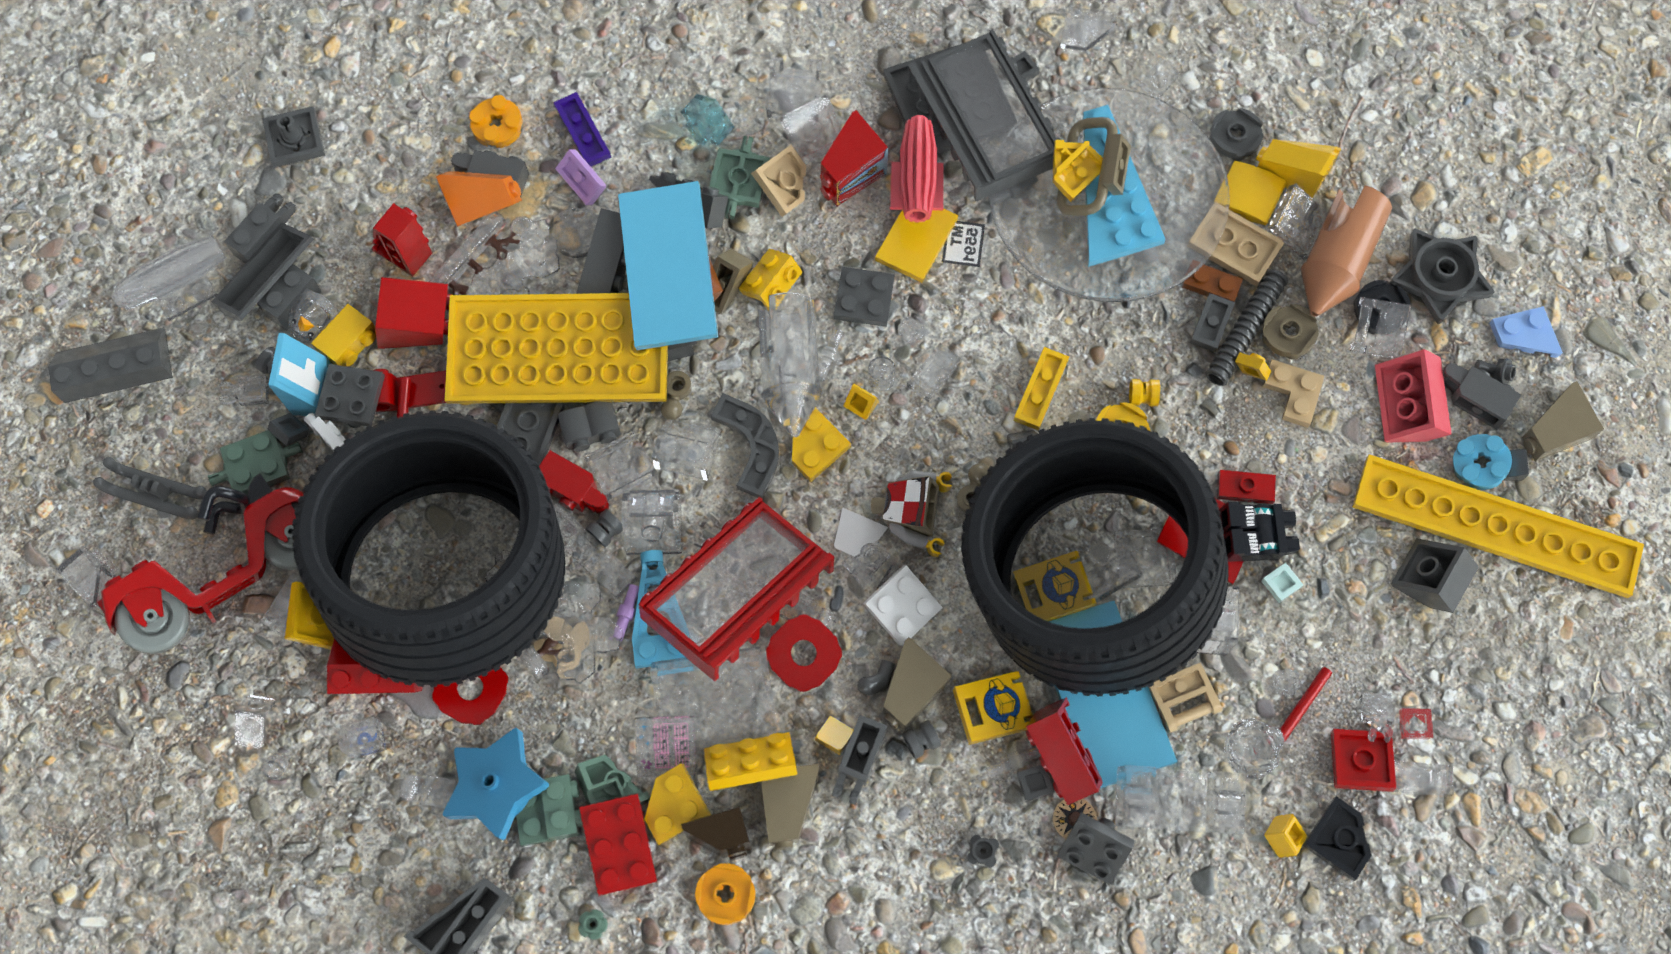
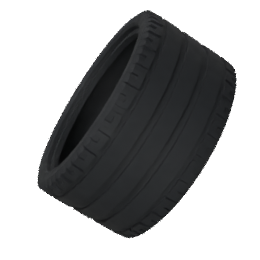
[292,410,566,687]
[961,418,1228,697]

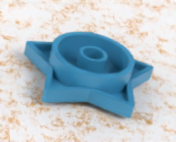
[442,728,549,840]

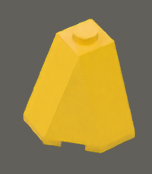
[1255,139,1341,201]

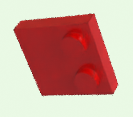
[1331,729,1397,792]

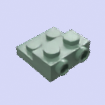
[516,774,583,847]

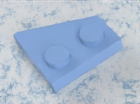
[1489,306,1563,358]

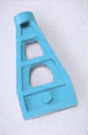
[632,550,690,669]

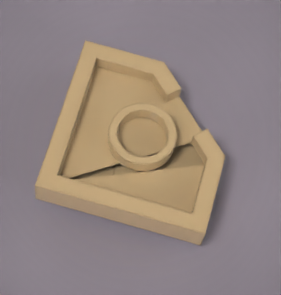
[751,145,806,217]

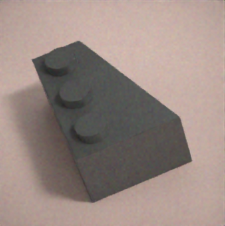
[404,878,514,954]

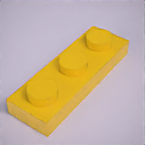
[1013,347,1070,431]

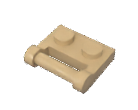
[1148,662,1222,733]

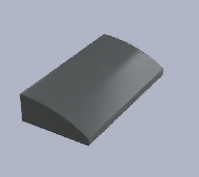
[211,223,314,321]

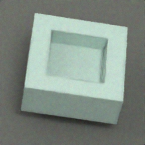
[1261,563,1303,603]

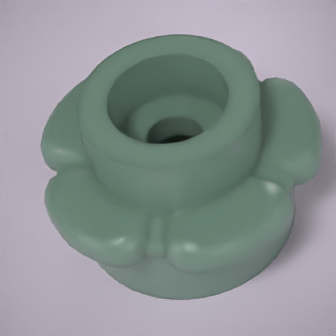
[578,909,608,940]

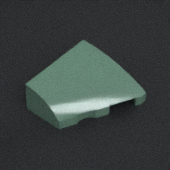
[575,755,651,805]

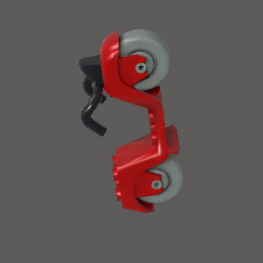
[97,473,304,654]

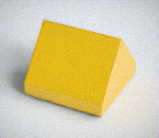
[843,384,879,420]

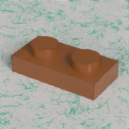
[1182,260,1243,302]

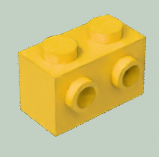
[311,304,376,367]

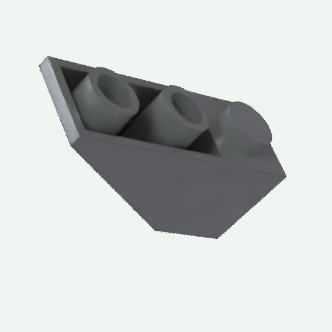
[649,172,728,228]

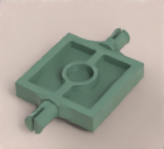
[709,135,770,219]
[208,430,303,495]

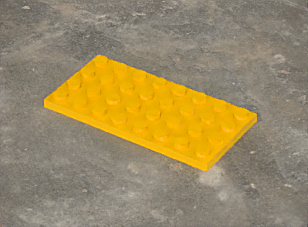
[445,293,668,404]

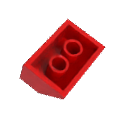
[327,638,422,694]

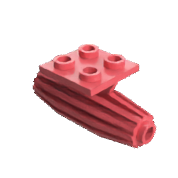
[890,115,944,223]

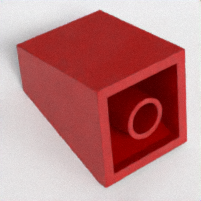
[375,277,453,349]

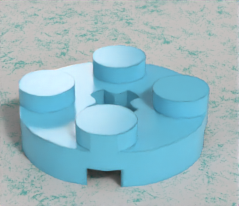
[1453,434,1512,490]

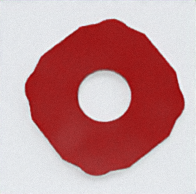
[765,614,843,692]
[432,666,509,725]

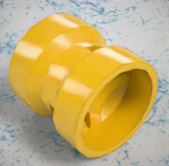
[1129,379,1160,407]

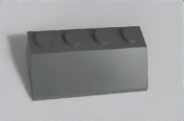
[48,327,173,403]

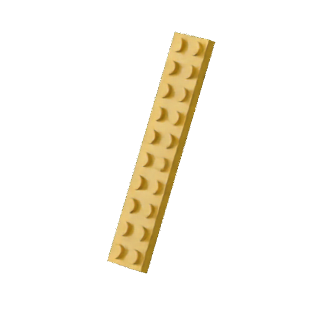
[1352,454,1644,598]

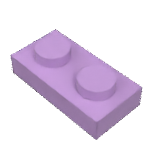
[555,149,607,205]

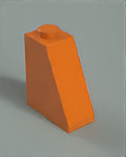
[436,171,522,227]

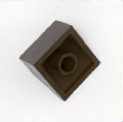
[681,807,752,861]

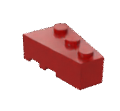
[372,203,432,277]
[1026,697,1103,805]

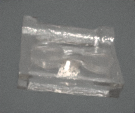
[1350,297,1411,358]

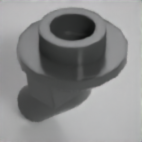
[1474,358,1516,384]

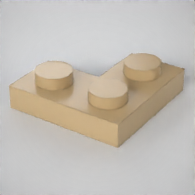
[1262,359,1325,428]

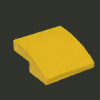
[1214,160,1287,225]

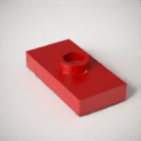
[1217,470,1276,504]

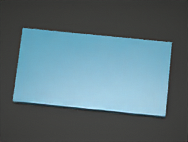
[618,181,718,350]
[1049,600,1177,789]

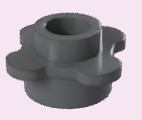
[967,835,999,868]

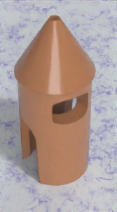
[1301,185,1392,317]

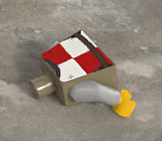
[871,470,952,557]

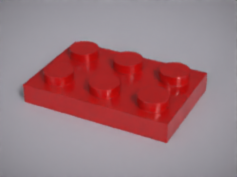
[579,793,658,896]

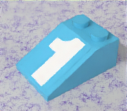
[268,333,332,416]

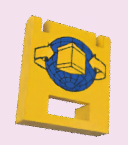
[1013,551,1097,622]
[953,671,1033,745]

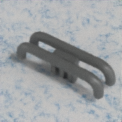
[93,457,207,520]

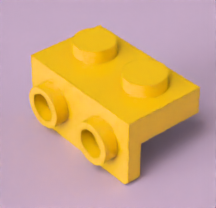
[738,248,802,311]

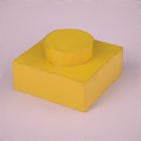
[1235,353,1271,381]

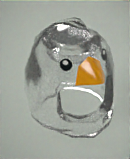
[288,288,340,341]

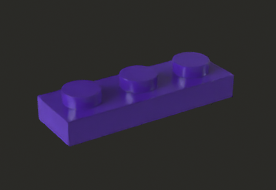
[553,92,611,167]

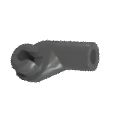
[857,660,895,695]

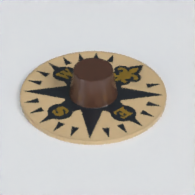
[1053,799,1097,839]

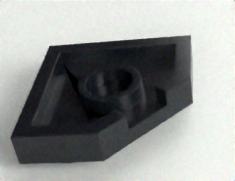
[1302,796,1372,881]

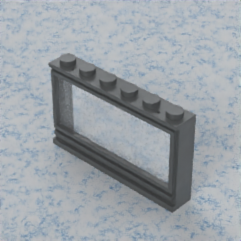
[908,29,1061,202]

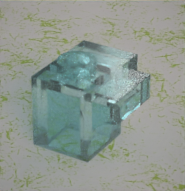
[681,94,734,146]

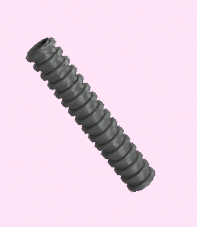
[1205,269,1288,386]

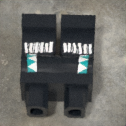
[1219,501,1300,562]

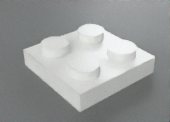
[862,565,943,646]

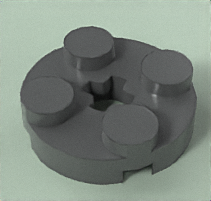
[1209,108,1264,161]

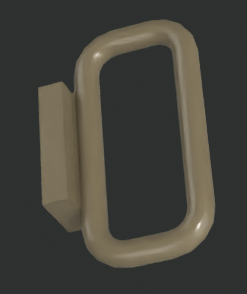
[1057,117,1131,216]

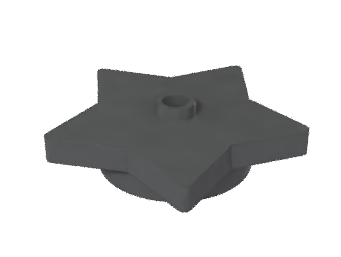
[1389,228,1495,324]

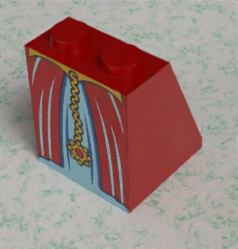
[820,110,888,207]

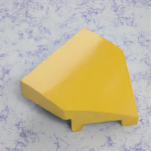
[1053,140,1103,202]

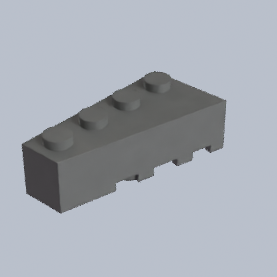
[576,208,626,294]

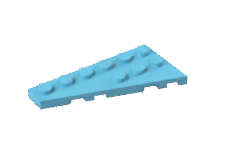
[1082,105,1166,267]

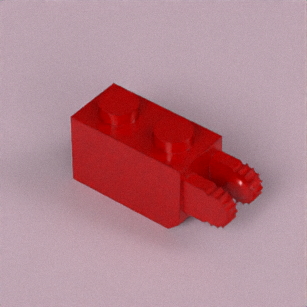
[539,450,609,514]

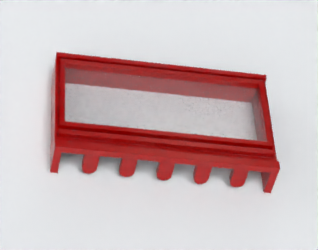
[639,497,835,682]

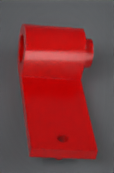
[373,369,446,412]

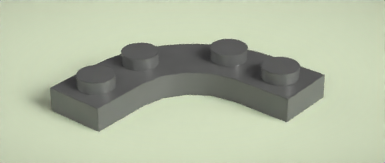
[711,393,779,499]

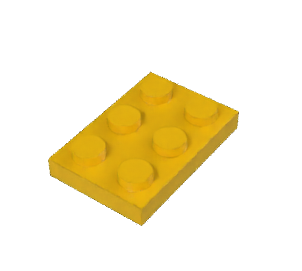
[704,732,797,791]

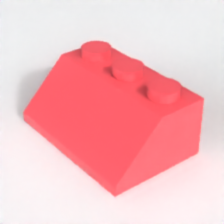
[1375,349,1452,443]

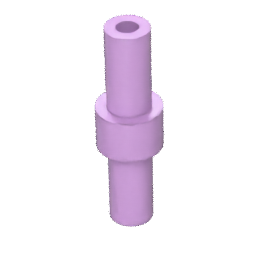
[611,584,639,641]

